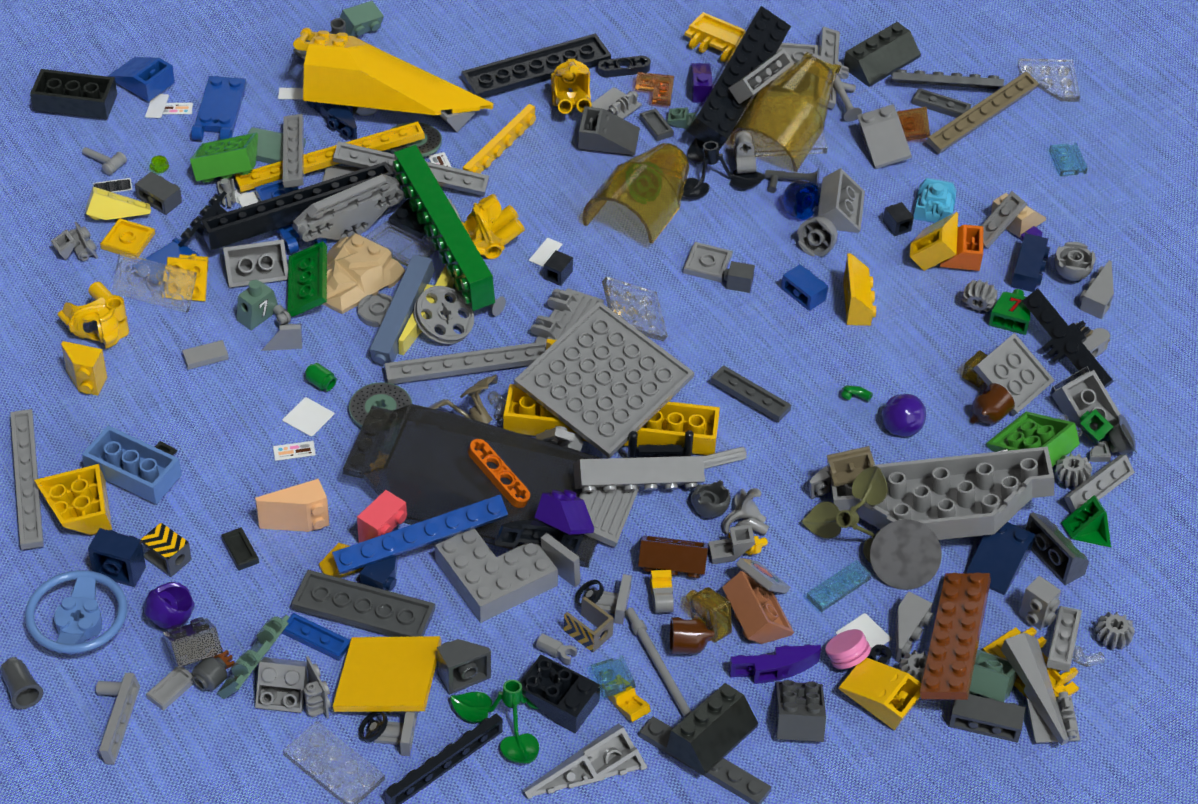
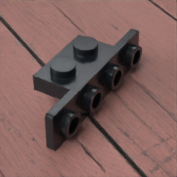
[178,191,227,247]

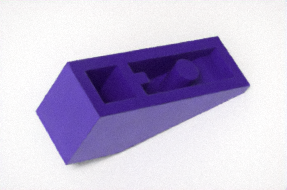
[691,63,712,103]

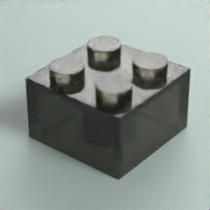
[163,617,223,668]

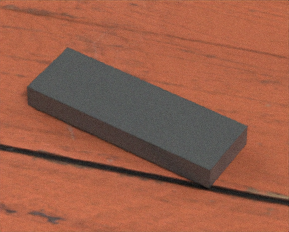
[912,88,971,118]

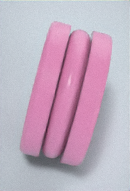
[825,629,871,669]

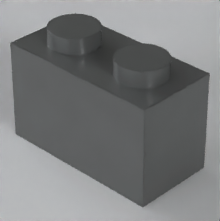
[135,172,182,215]

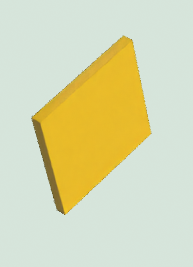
[333,636,442,712]

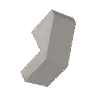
[709,524,755,564]

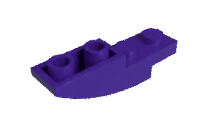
[729,644,821,684]

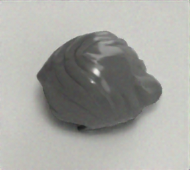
[691,480,731,519]

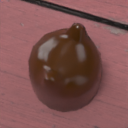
[970,383,1015,425]
[670,617,715,654]

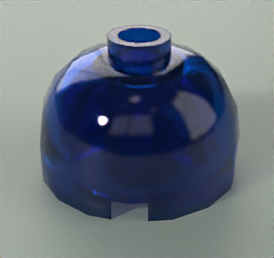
[783,180,820,220]

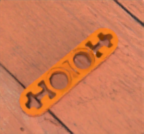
[468,439,530,508]

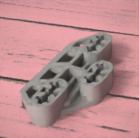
[292,174,404,242]

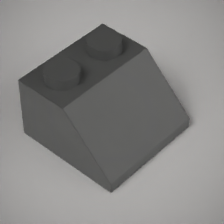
[437,639,491,695]

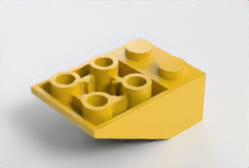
[910,212,958,271]
[838,658,922,731]

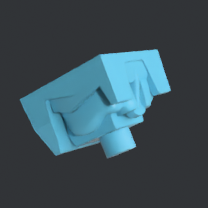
[913,178,957,223]

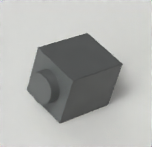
[724,261,755,293]

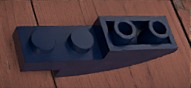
[307,101,357,141]

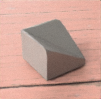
[51,229,77,260]

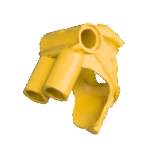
[551,59,592,114]
[462,194,525,259]
[57,282,129,349]

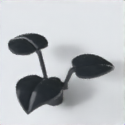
[677,138,765,199]

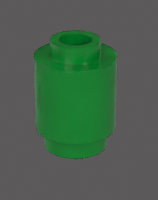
[305,363,337,392]

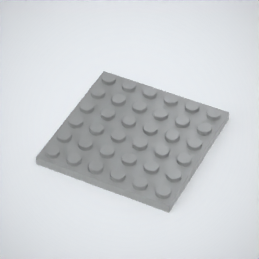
[514,301,694,458]

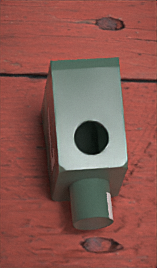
[237,280,278,330]

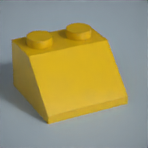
[61,341,108,396]

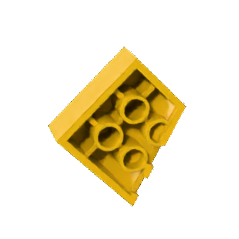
[34,464,112,535]

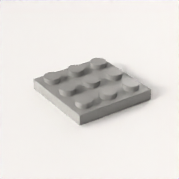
[973,333,1055,416]

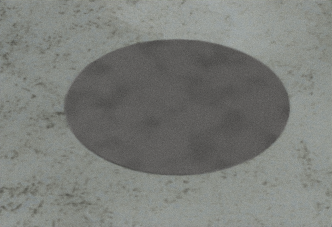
[870,519,942,590]

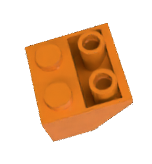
[940,225,983,271]

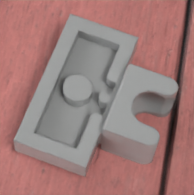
[534,426,583,455]

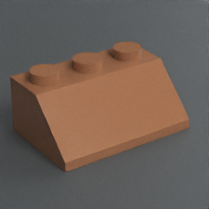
[722,571,794,644]

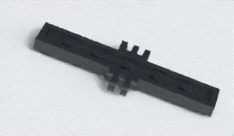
[1022,288,1114,388]

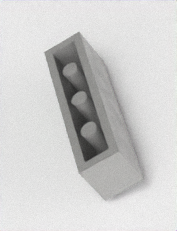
[729,49,794,104]

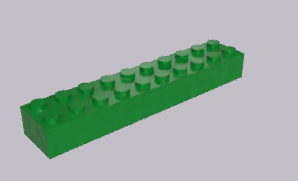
[393,145,495,311]

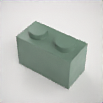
[340,1,384,36]

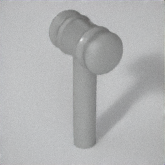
[82,147,127,175]

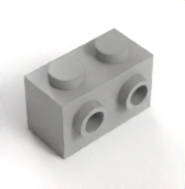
[1019,576,1061,630]

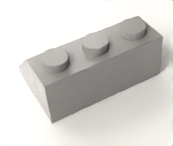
[818,168,865,233]
[223,239,288,288]

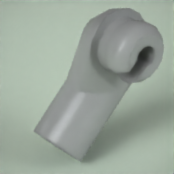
[273,305,291,325]
[736,518,769,535]

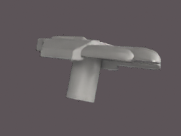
[217,177,236,207]

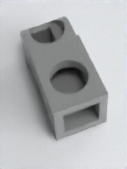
[1083,328,1110,358]

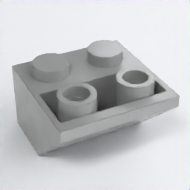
[255,657,309,713]

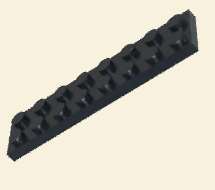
[461,33,611,98]

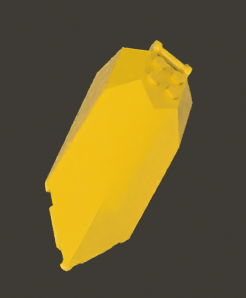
[293,27,493,115]

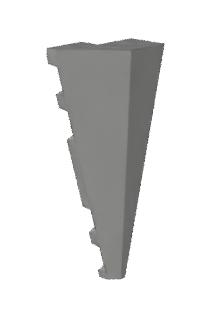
[523,723,648,799]

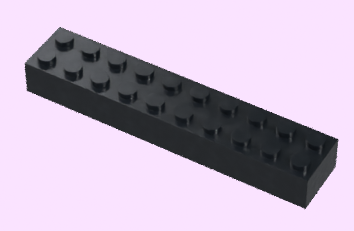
[686,6,791,150]

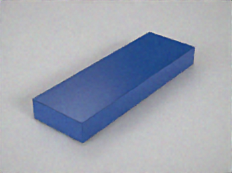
[281,613,351,661]

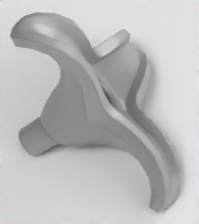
[723,488,766,534]

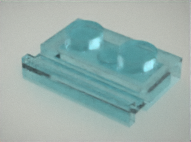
[1049,143,1088,176]
[591,655,636,697]

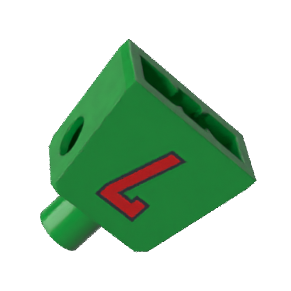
[989,289,1030,335]

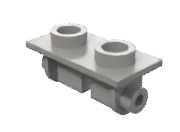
[69,222,99,261]

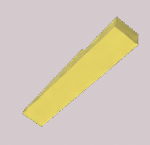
[398,265,454,355]

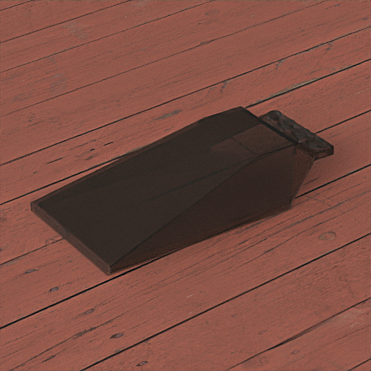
[343,404,603,568]

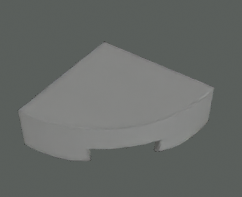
[1089,441,1111,462]

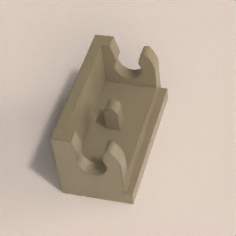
[827,446,875,487]

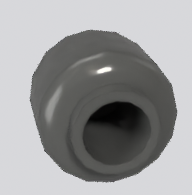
[192,656,227,691]

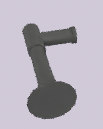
[765,168,819,193]

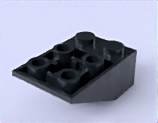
[520,655,600,733]

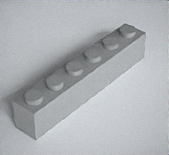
[573,456,705,492]

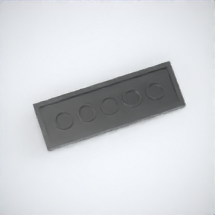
[291,570,435,637]

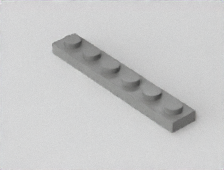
[283,114,304,188]

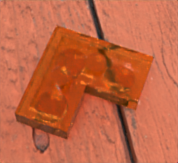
[635,72,674,106]

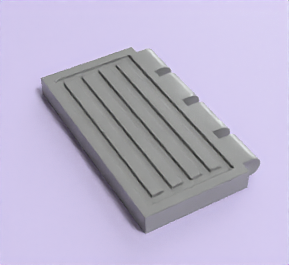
[579,487,640,548]

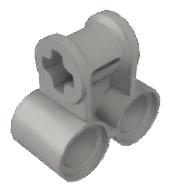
[734,131,757,174]

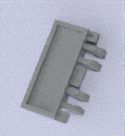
[530,288,604,343]

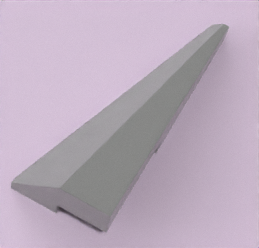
[1001,632,1069,745]

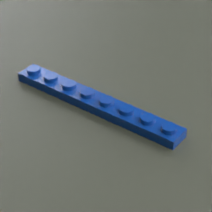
[332,494,508,575]

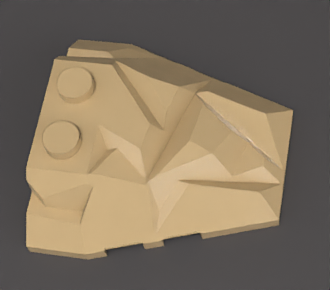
[322,233,405,314]

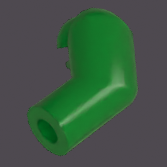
[841,385,873,402]

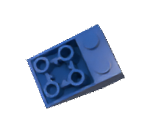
[108,57,175,102]

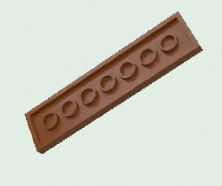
[920,573,991,700]

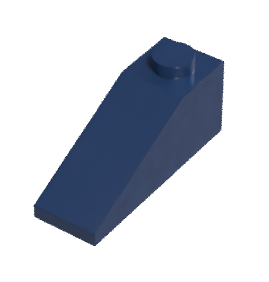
[360,528,399,591]

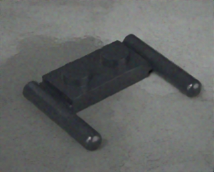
[627,430,694,458]

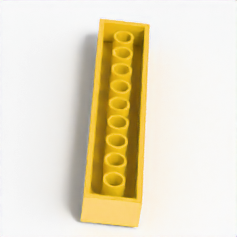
[503,384,720,455]

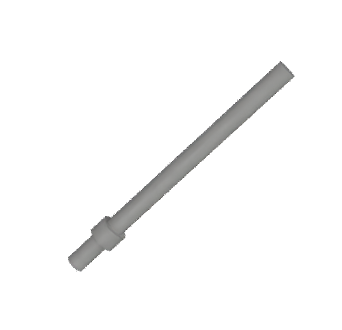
[625,608,691,718]

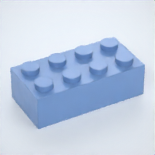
[82,425,182,505]

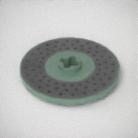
[388,122,442,157]
[349,382,413,433]

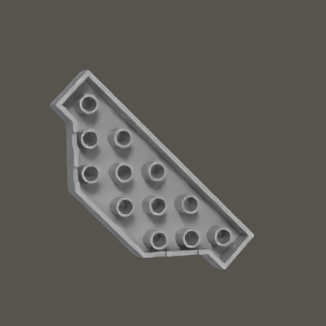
[831,446,1054,540]

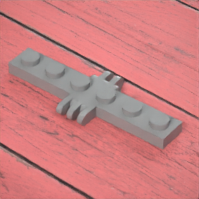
[807,27,849,109]

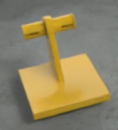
[165,254,209,301]

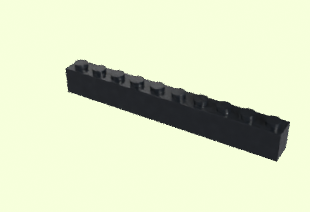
[201,162,394,250]

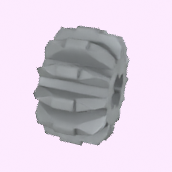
[962,279,998,313]
[1055,453,1092,488]
[1095,612,1135,650]
[899,650,927,683]

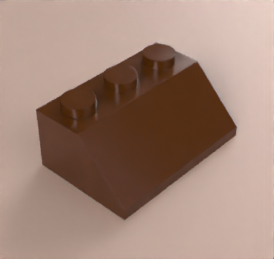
[638,535,709,578]

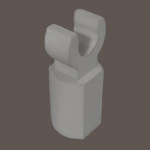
[536,633,577,665]

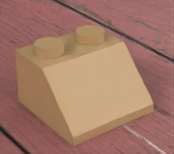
[991,193,1046,238]

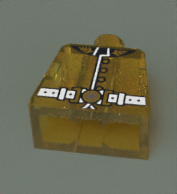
[686,587,732,643]

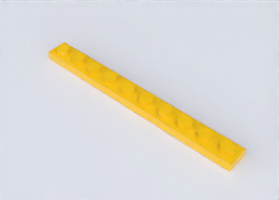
[234,121,425,192]

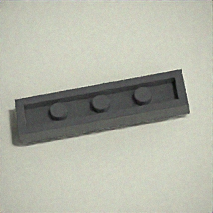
[711,365,791,422]

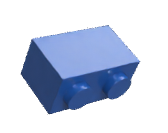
[781,264,828,311]

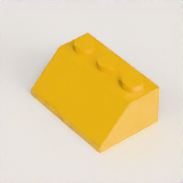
[843,253,876,326]

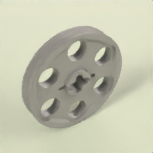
[414,286,474,344]

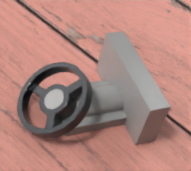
[575,574,632,624]
[359,711,417,756]

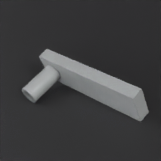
[96,673,140,765]

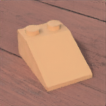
[255,479,329,532]

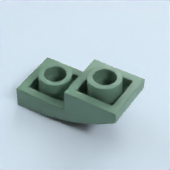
[668,107,697,129]

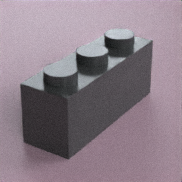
[949,693,1026,743]

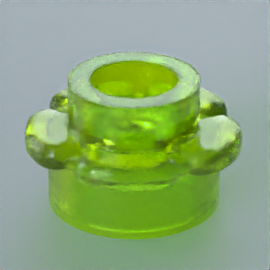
[150,155,169,173]

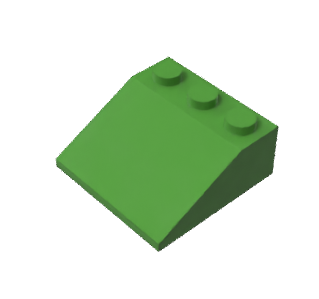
[190,132,258,183]
[986,412,1080,467]

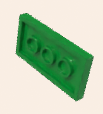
[287,241,327,317]

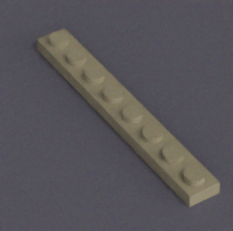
[926,71,1039,154]

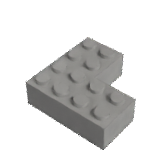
[435,528,558,623]

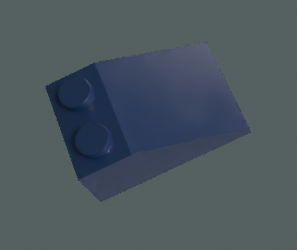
[966,522,1035,595]

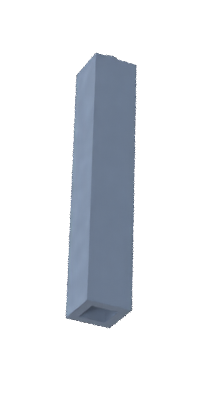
[370,255,435,365]

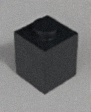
[883,202,914,237]
[544,250,573,286]

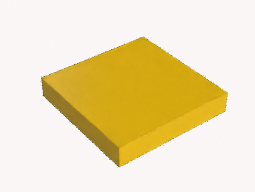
[100,218,155,260]

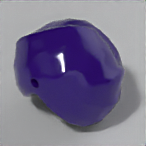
[882,394,926,437]
[144,582,195,630]

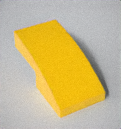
[603,678,651,722]

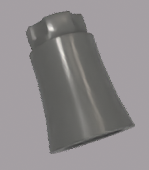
[0,657,43,709]

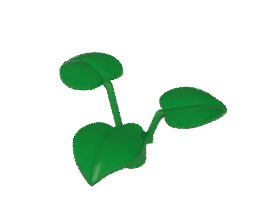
[451,680,539,764]

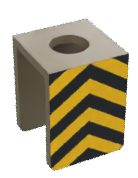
[564,597,614,653]

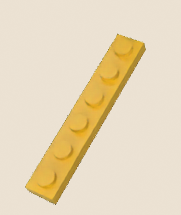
[463,104,536,174]

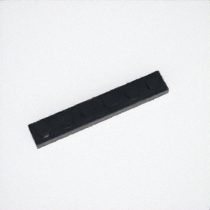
[385,713,503,804]

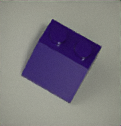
[534,490,594,535]

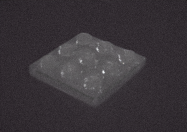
[602,276,668,341]

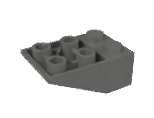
[578,106,640,155]
[776,680,826,742]

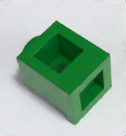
[1079,409,1113,445]

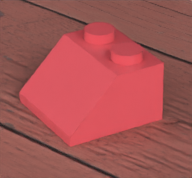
[357,490,407,543]

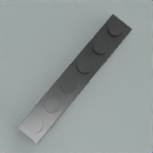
[891,69,1004,89]
[639,716,772,804]

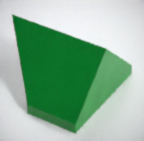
[1061,495,1111,547]

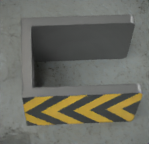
[141,523,192,577]

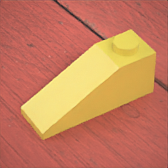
[85,187,151,220]

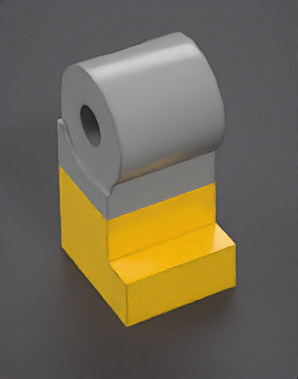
[650,570,674,613]

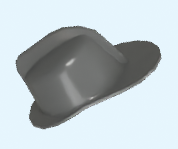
[1108,414,1137,455]

